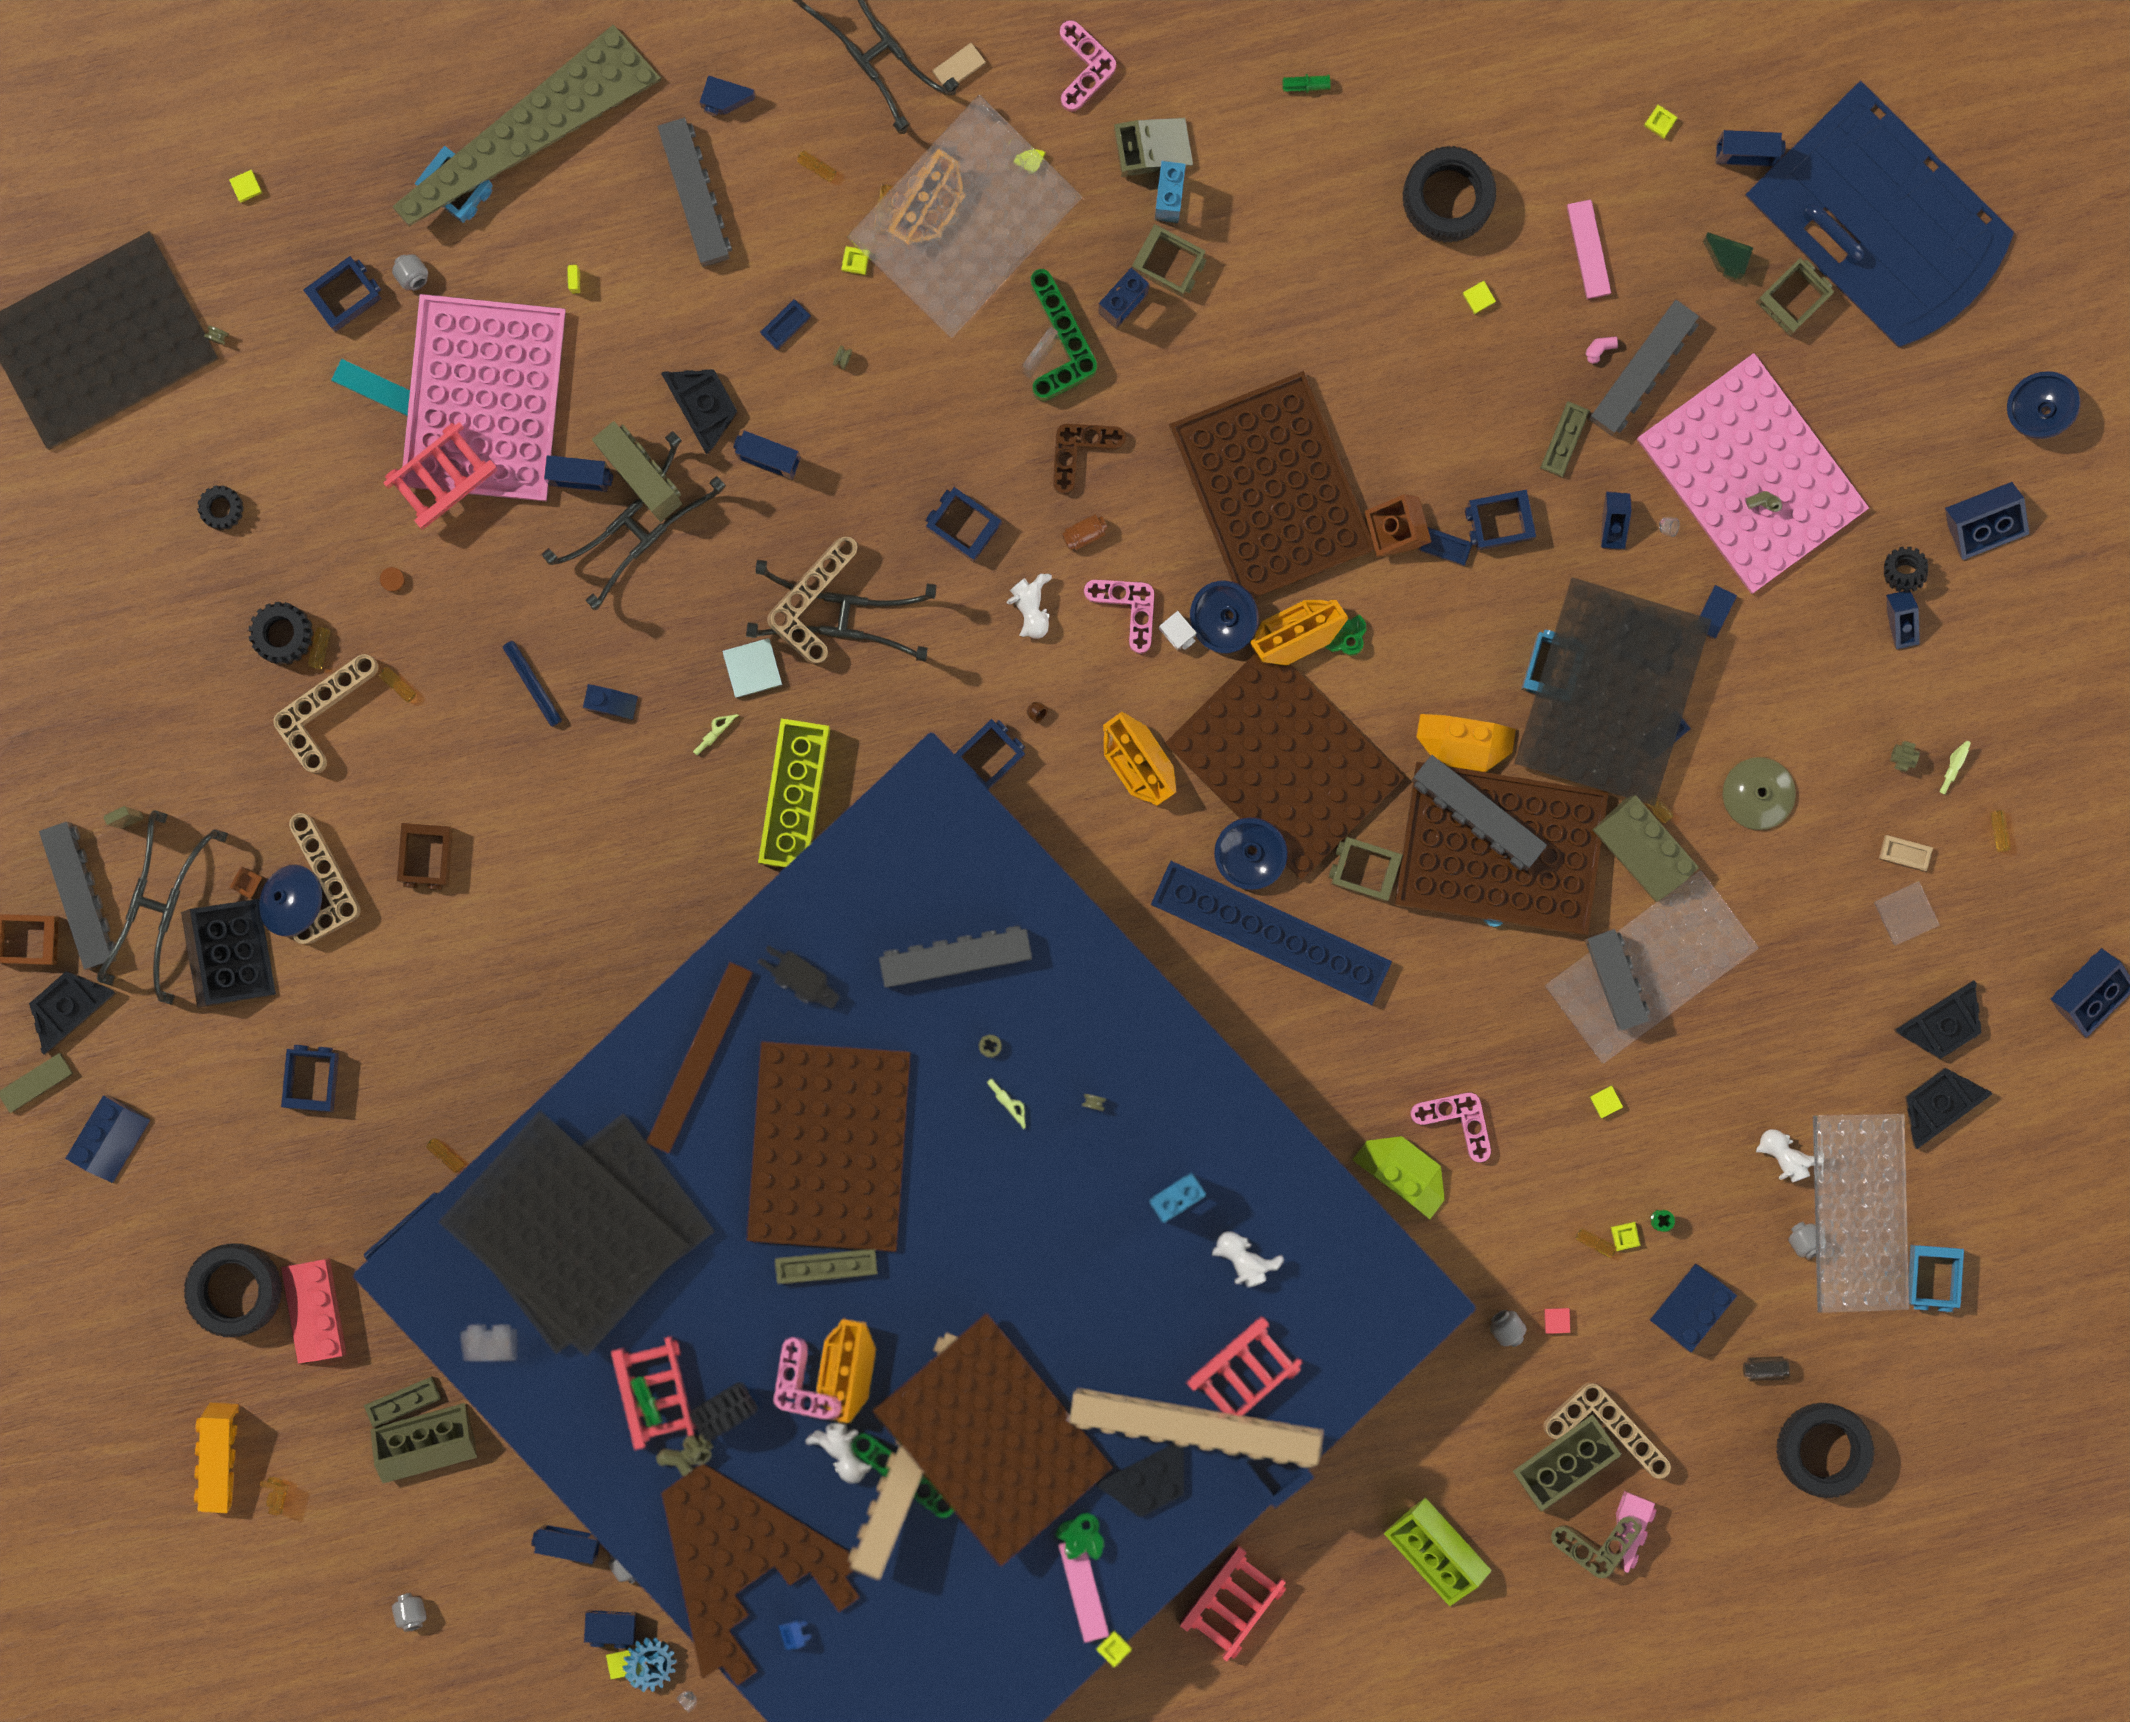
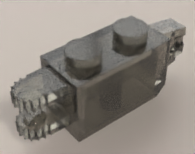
[757,945,840,1009]

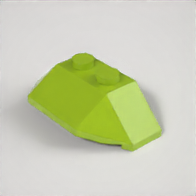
[1352,1136,1445,1219]

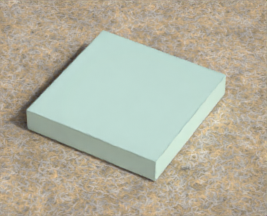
[722,638,782,698]

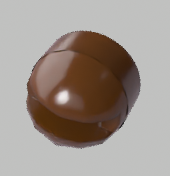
[1027,702,1048,723]

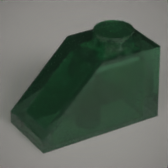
[1703,232,1753,280]

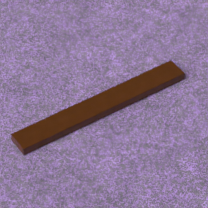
[646,962,753,1153]

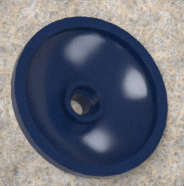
[2007,371,2081,439]
[1190,580,1259,653]
[1214,817,1288,890]
[259,865,322,937]

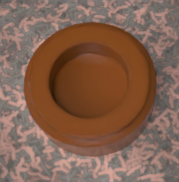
[380,567,405,592]

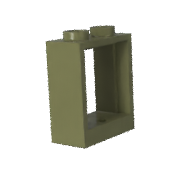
[1132,224,1207,297]
[1756,258,1834,336]
[1328,837,1402,902]

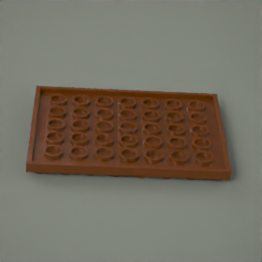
[1169,371,1375,599]
[1165,653,1405,881]
[1394,761,1609,936]
[747,1042,910,1251]
[873,1313,1112,1567]

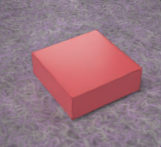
[1544,1308,1570,1334]

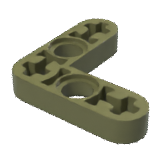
[1551,1515,1642,1578]

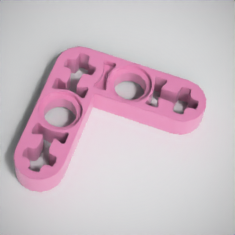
[1060,20,1116,112]
[1084,580,1154,654]
[1410,1093,1491,1162]
[774,1338,842,1419]

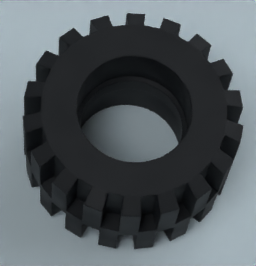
[248,602,314,665]
[689,1382,758,1441]

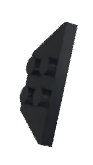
[661,369,738,455]
[29,971,117,1055]
[1894,980,1982,1059]
[1905,1068,1992,1149]
[1096,1443,1184,1518]

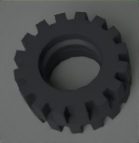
[197,485,244,530]
[1884,546,1928,593]

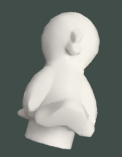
[1007,574,1052,639]
[1756,1129,1826,1183]
[1212,1232,1284,1287]
[806,1423,871,1483]

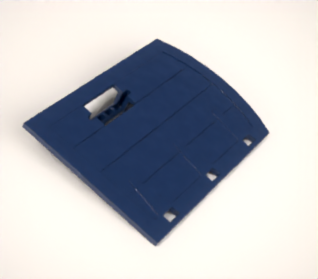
[1745,80,2014,348]

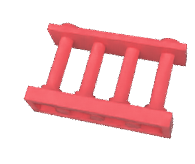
[383,422,498,531]
[1187,1316,1302,1416]
[611,1336,696,1449]
[1179,1545,1286,1662]

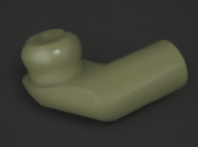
[1745,491,1782,512]
[656,1449,693,1476]

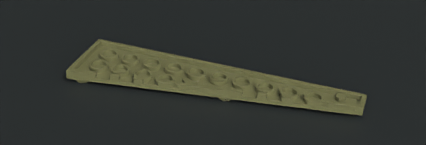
[392,25,661,227]

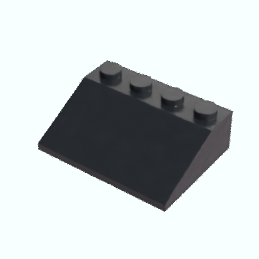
[181,899,276,1008]

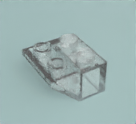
[461,1324,517,1361]

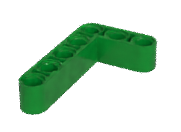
[1031,269,1097,402]
[852,1432,954,1517]

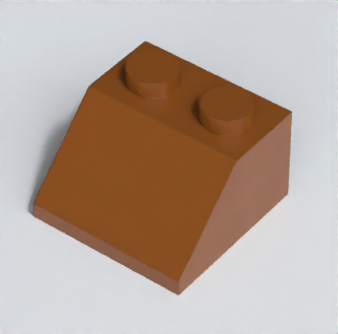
[1365,494,1431,557]

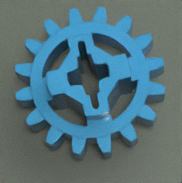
[622,1638,677,1692]

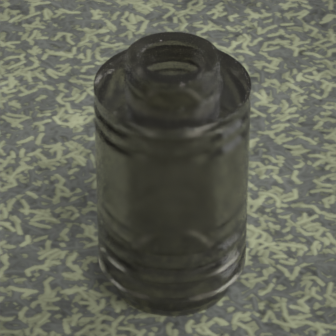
[1743,1356,1790,1382]

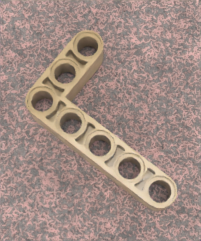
[767,537,857,663]
[274,654,378,773]
[289,813,361,945]
[1543,1382,1671,1479]

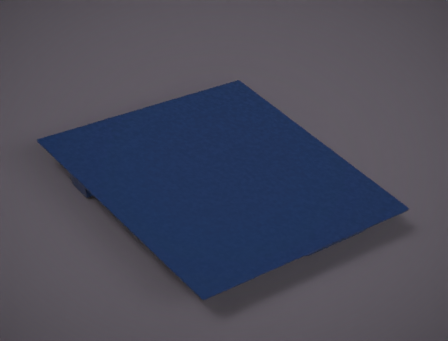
[353,732,1475,1722]

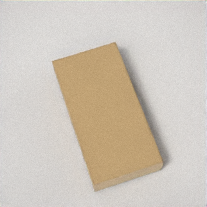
[932,43,986,85]
[1879,835,1933,871]

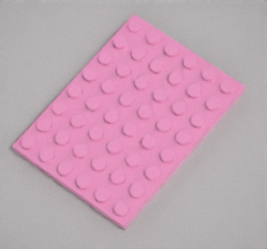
[402,294,566,502]
[1637,353,1869,594]

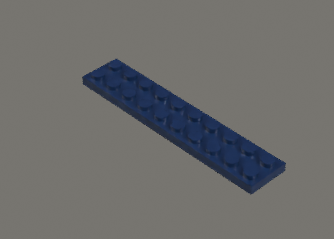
[1151,861,1392,1006]

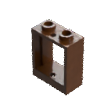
[397,823,453,890]

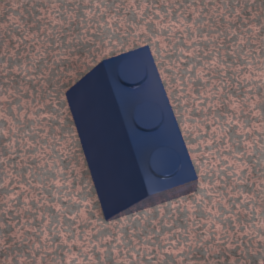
[1945,482,2030,560]
[2050,948,2130,1038]
[65,1095,151,1183]
[1650,1264,1737,1353]

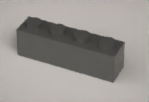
[1585,929,1650,1031]

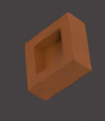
[229,866,264,899]

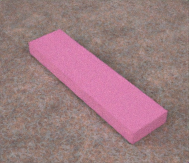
[1567,200,1611,299]
[1059,1543,1109,1642]

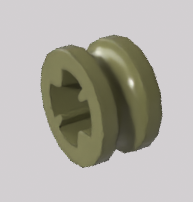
[204,326,229,345]
[833,345,852,370]
[979,1035,1001,1057]
[1082,1094,1106,1111]

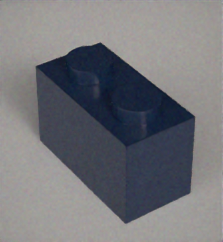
[584,1610,637,1649]

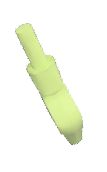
[693,714,739,756]
[1940,741,1971,794]
[987,1079,1025,1129]

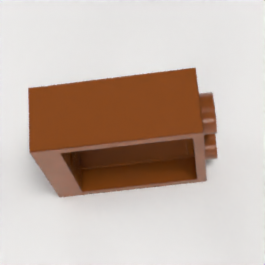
[0,914,60,965]

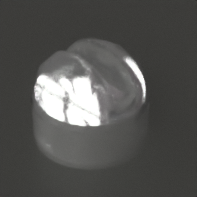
[1659,517,1680,537]
[676,1691,697,1713]

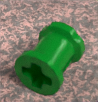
[1650,1210,1675,1232]

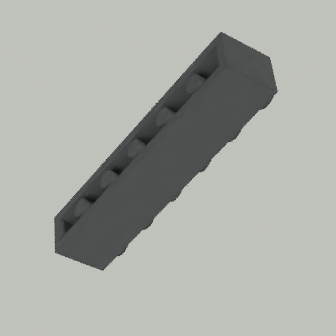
[657,117,732,267]
[1588,300,1699,436]
[1412,755,1547,871]
[39,822,118,970]
[879,926,1032,988]

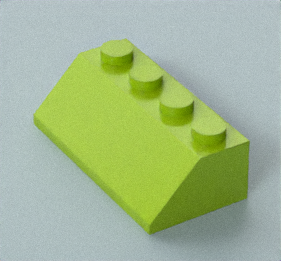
[1384,1498,1492,1606]

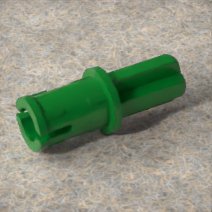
[1282,74,1330,93]
[631,1376,663,1427]

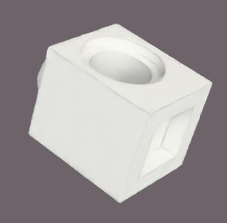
[1159,611,1196,651]

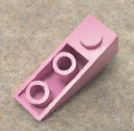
[1616,1491,1656,1572]

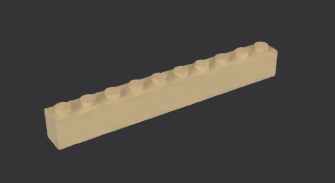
[848,1333,957,1580]
[1070,1388,1324,1467]

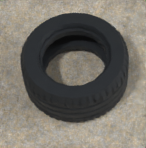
[1403,146,1496,243]
[184,1243,282,1338]
[1776,1402,1874,1498]

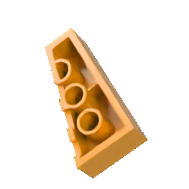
[194,1402,239,1513]

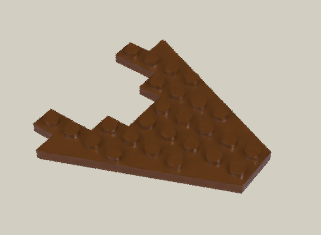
[662,1463,860,1686]

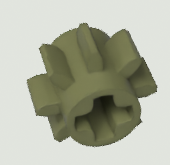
[1890,741,1920,772]
[680,1434,713,1465]

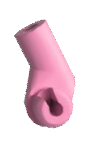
[1586,337,1618,364]

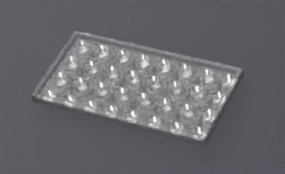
[1544,870,1759,1064]
[1813,1114,1909,1313]

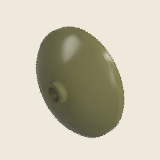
[1722,757,1796,830]

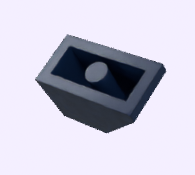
[699,75,756,116]
[1601,492,1632,549]
[1886,590,1920,649]
[583,684,638,720]

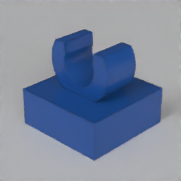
[779,1621,811,1650]

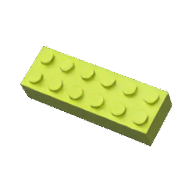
[758,718,831,868]

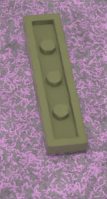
[775,1249,877,1284]

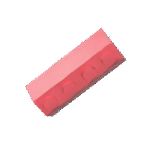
[281,1258,347,1364]

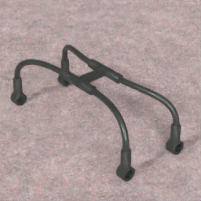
[793,0,959,134]
[541,431,726,610]
[746,560,937,662]
[97,810,228,1004]

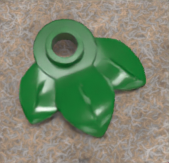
[1325,615,1367,656]
[1055,1514,1104,1560]

